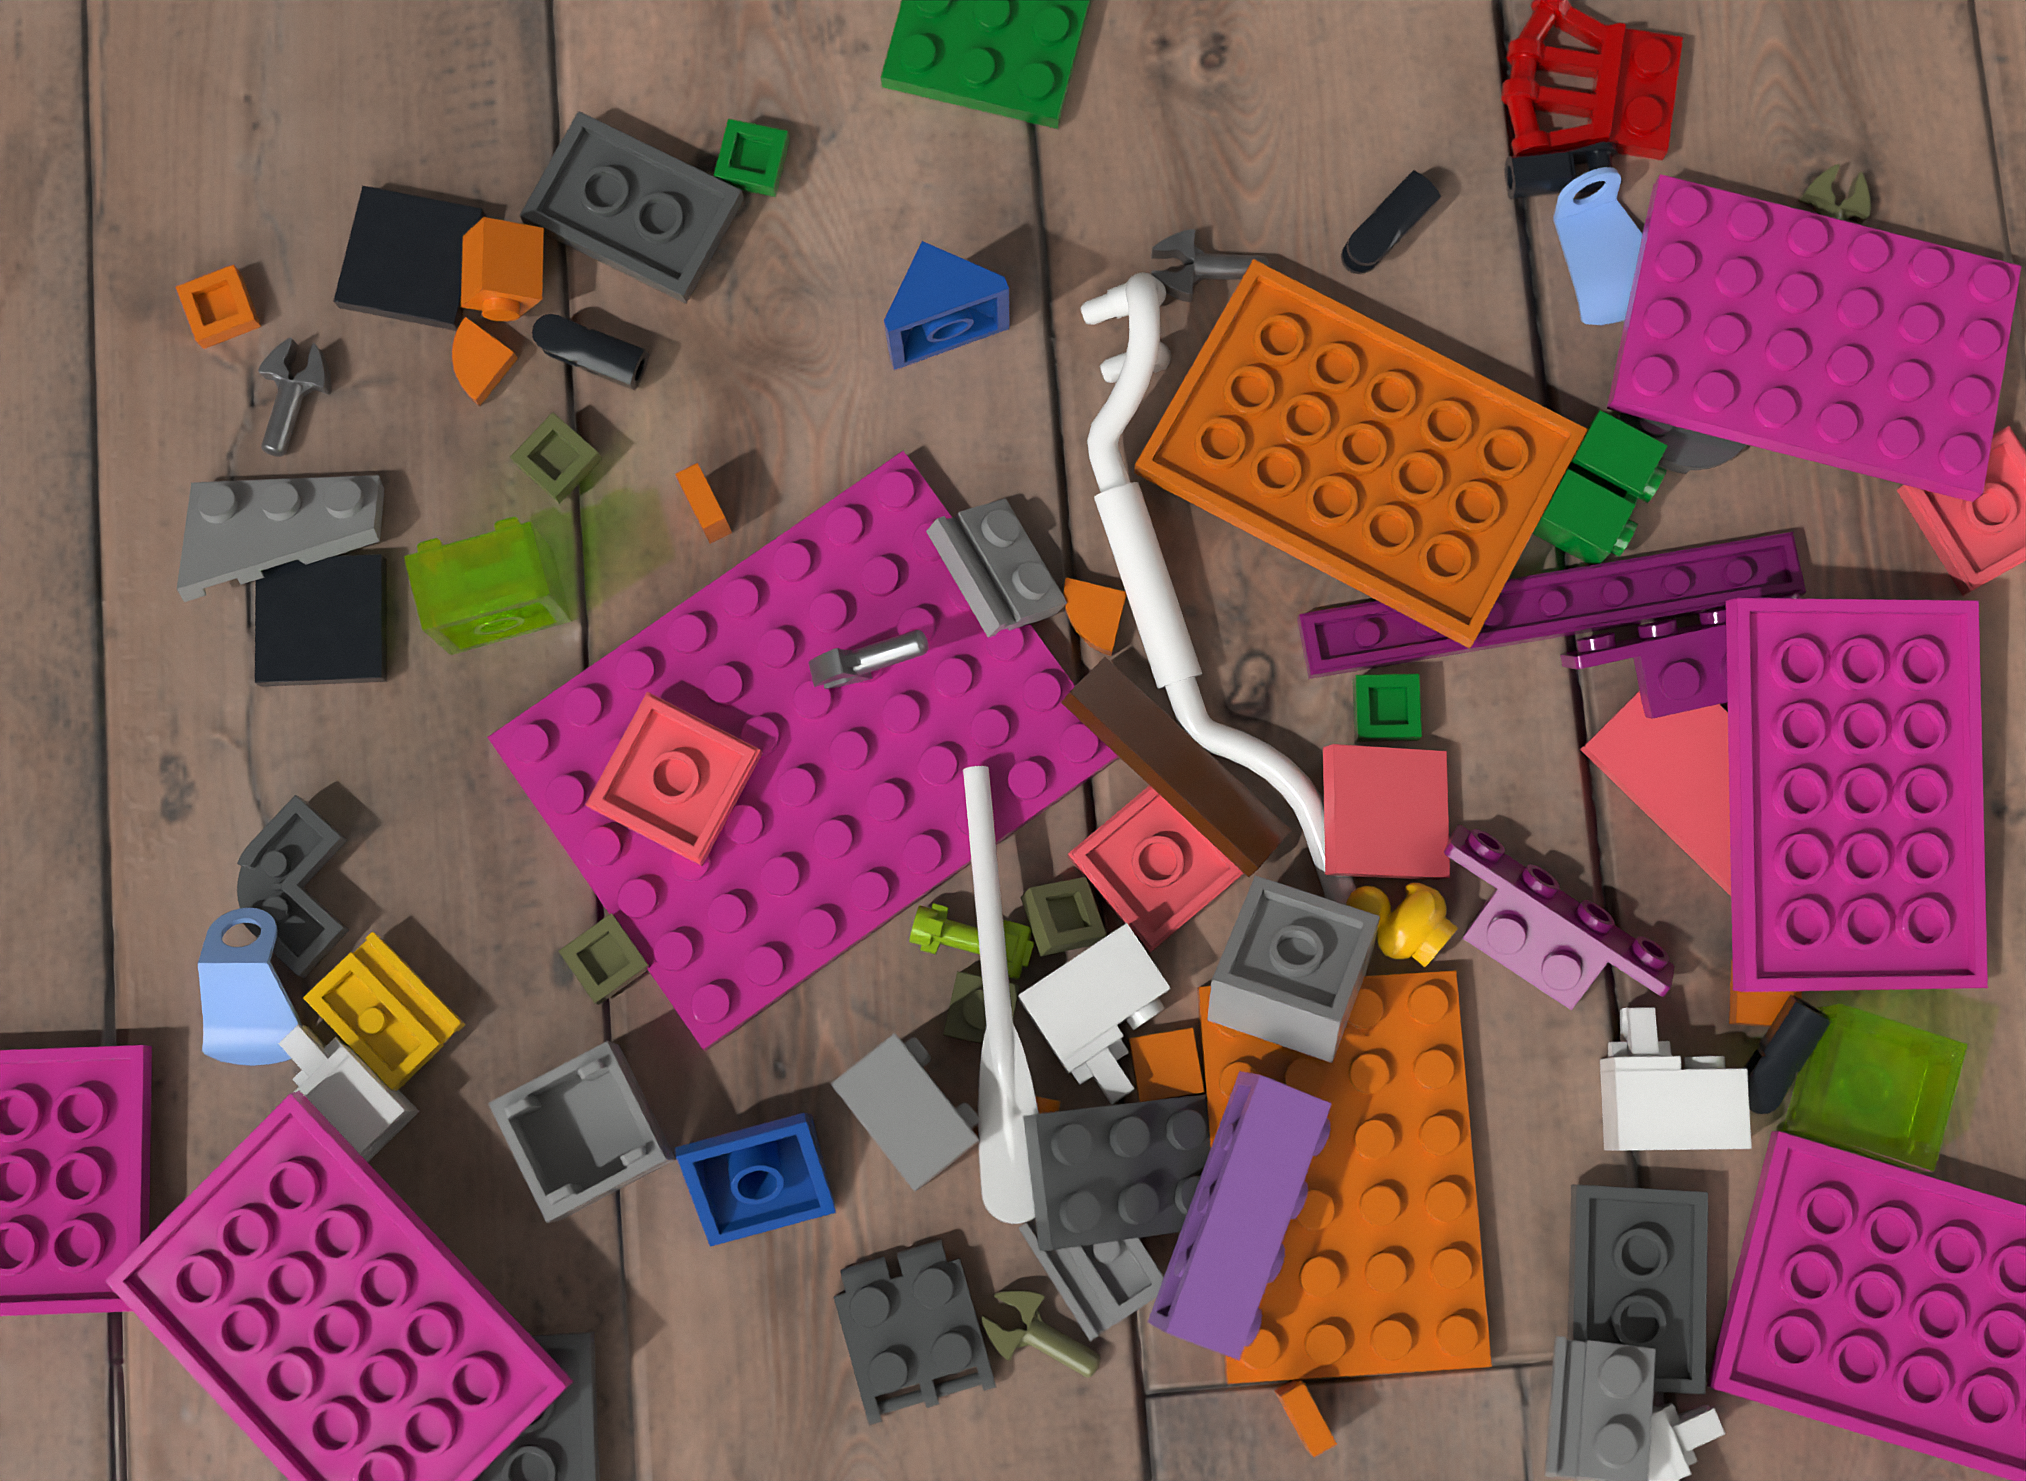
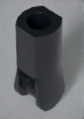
[1504,142,1622,199]
[1341,170,1441,275]
[532,314,650,390]
[1742,994,1832,1114]

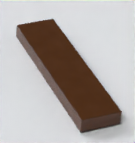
[1061,657,1292,877]

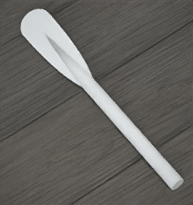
[963,766,1038,1224]

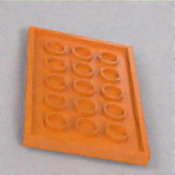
[1134,259,1588,649]
[1197,971,1492,1384]

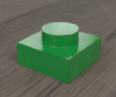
[714,119,790,197]
[1352,674,1422,742]

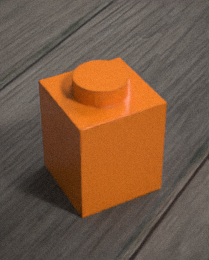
[461,217,544,321]

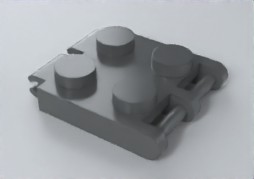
[834,1240,997,1425]

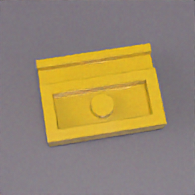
[303,931,466,1091]

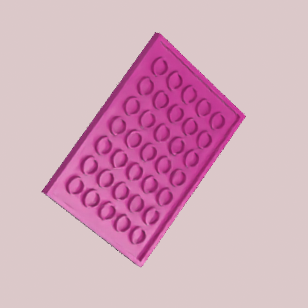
[487,451,1120,1051]

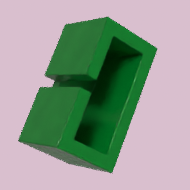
[1532,410,1668,565]

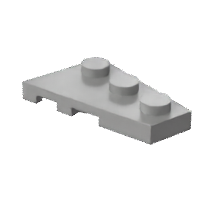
[177,475,385,602]

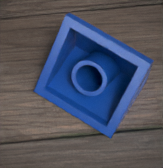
[884,241,1009,370]
[675,1113,836,1247]

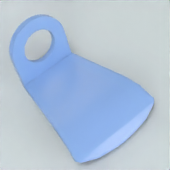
[1553,167,1643,325]
[198,908,302,1066]

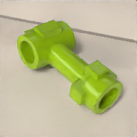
[909,903,1034,979]

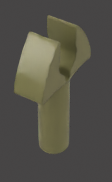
[1799,164,1871,224]
[982,1290,1101,1378]

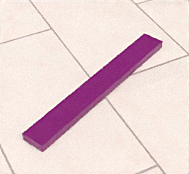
[1297,532,1806,679]

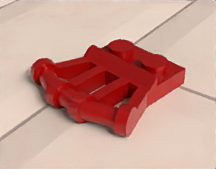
[1501,0,1683,161]

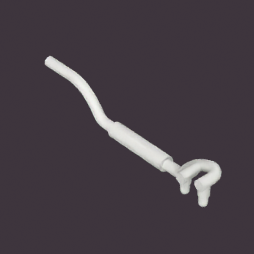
[1081,272,1356,905]

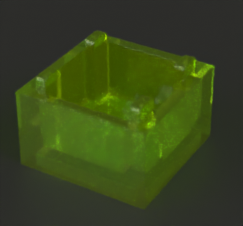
[403,517,572,655]
[1782,1003,1968,1172]

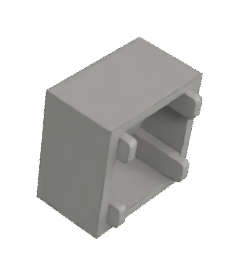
[1207,875,1380,1063]
[831,1033,979,1191]
[488,1041,676,1223]

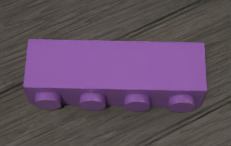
[1148,1071,1332,1360]

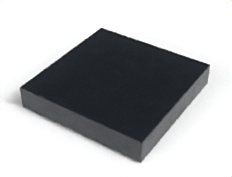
[333,185,486,331]
[255,554,387,687]

